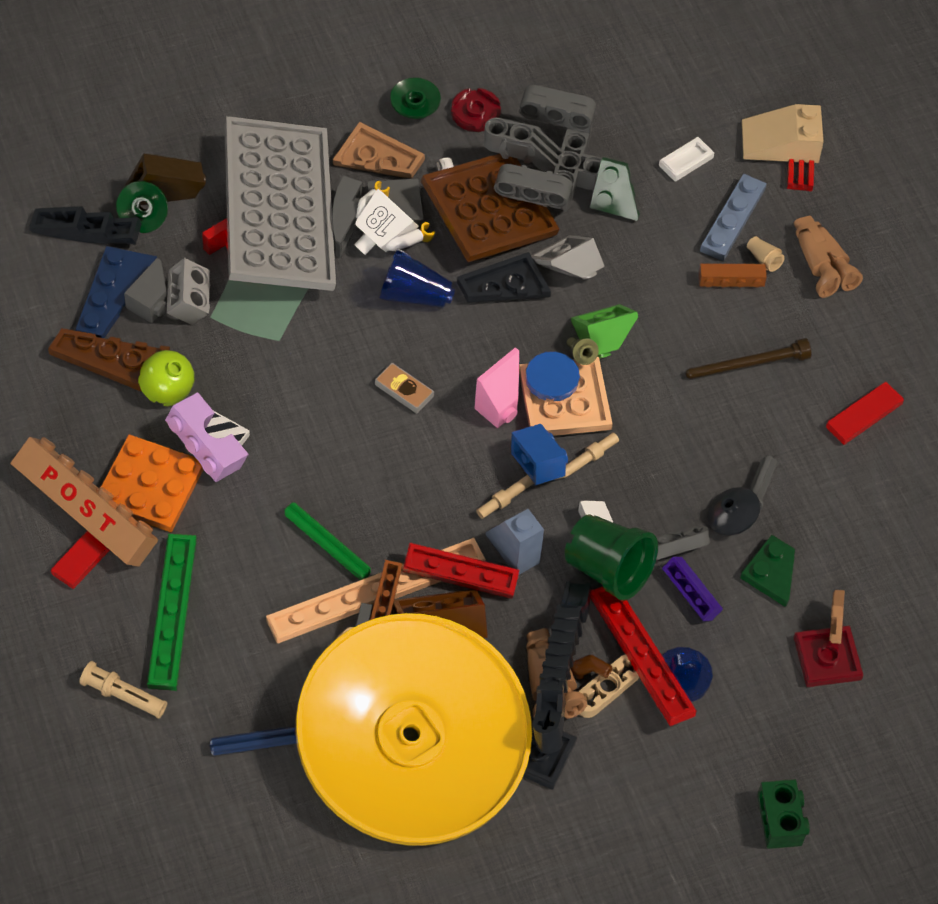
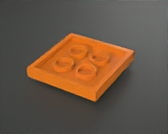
[101,435,203,533]

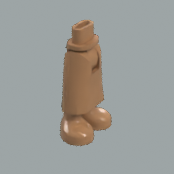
[794,216,863,298]
[526,628,587,719]

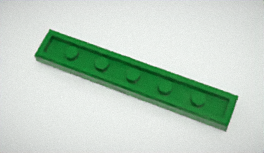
[147,533,197,691]

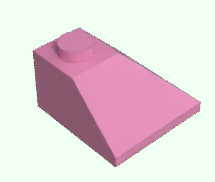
[475,348,519,428]

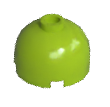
[138,350,195,406]

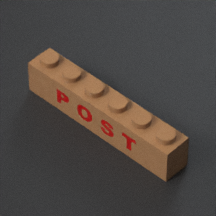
[10,437,159,567]

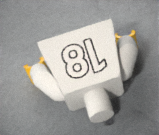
[354,181,435,255]

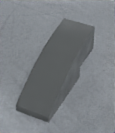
[332,175,362,258]

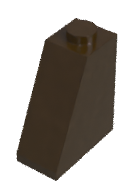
[125,153,206,205]

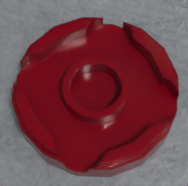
[451,88,501,132]

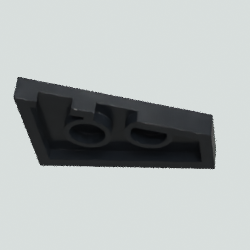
[457,252,551,303]

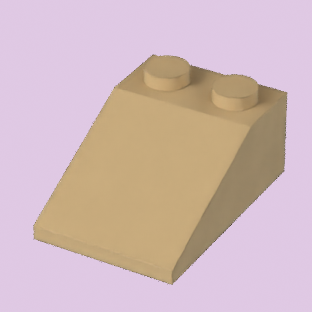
[741,104,823,163]

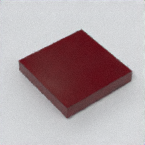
[794,626,864,687]

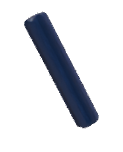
[210,726,297,755]

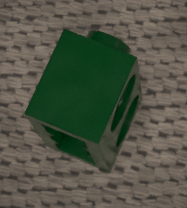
[757,779,810,849]

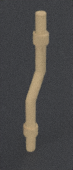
[476,433,619,519]

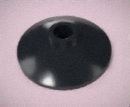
[707,487,761,536]

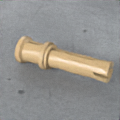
[80,661,167,719]

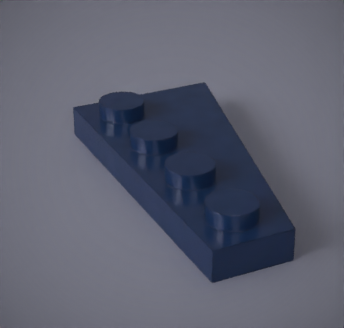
[75,246,157,338]

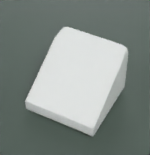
[578,501,613,522]

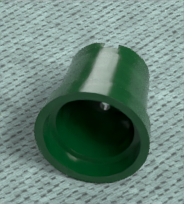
[564,514,658,600]

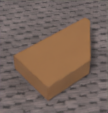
[830,590,845,644]

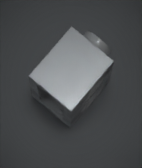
[167,258,211,325]

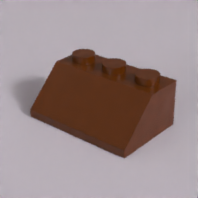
[393,589,488,638]

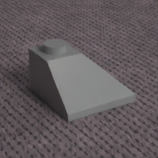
[531,235,605,280]

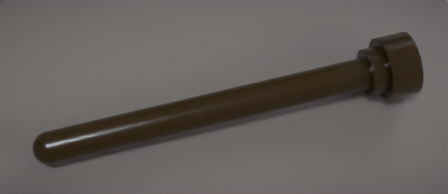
[685,338,812,379]

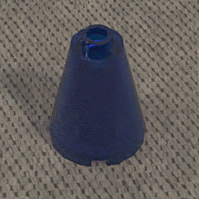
[379,249,455,307]

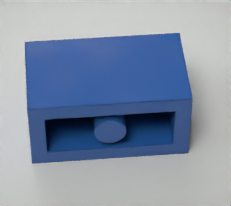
[511,424,568,485]

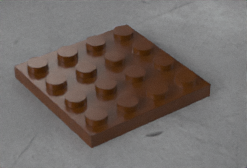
[421,153,560,262]

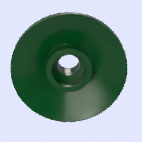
[390,78,441,119]
[116,181,168,233]

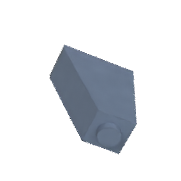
[485,509,544,575]

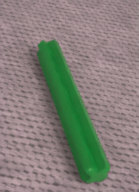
[284,502,371,580]

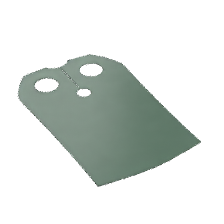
[210,280,309,341]

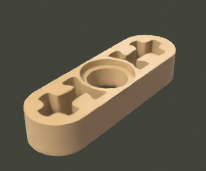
[579,654,640,718]

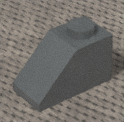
[124,258,167,324]

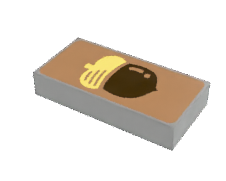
[375,363,434,414]

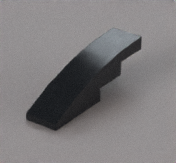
[29,206,142,244]

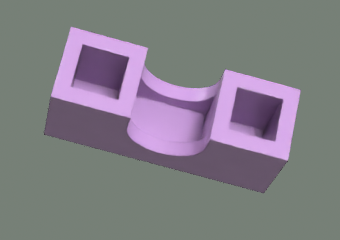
[165,392,249,482]

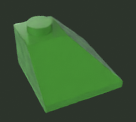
[571,304,638,358]

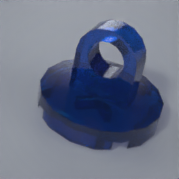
[662,647,713,702]

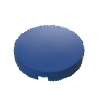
[526,352,580,401]

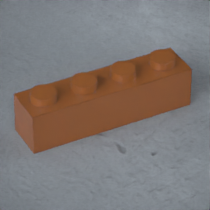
[698,263,767,287]
[370,560,403,620]

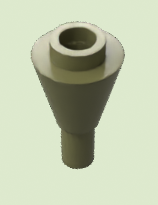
[567,337,599,365]

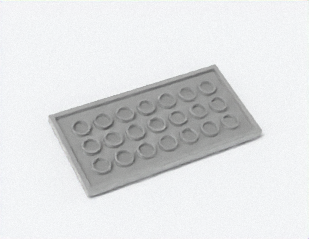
[225,116,336,291]

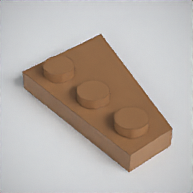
[333,122,425,179]

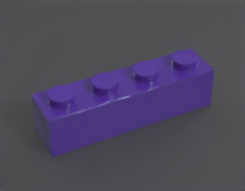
[662,556,723,621]

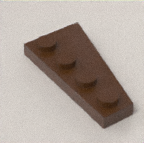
[48,328,170,392]

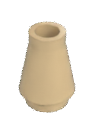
[747,236,784,272]

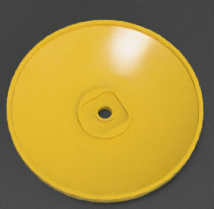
[296,613,532,846]

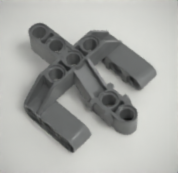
[484,85,631,211]

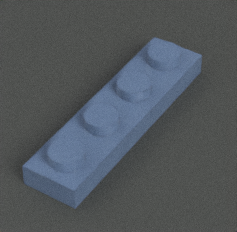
[700,174,767,262]

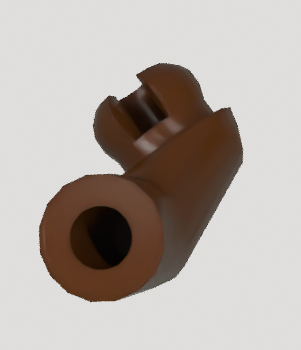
[571,654,613,680]

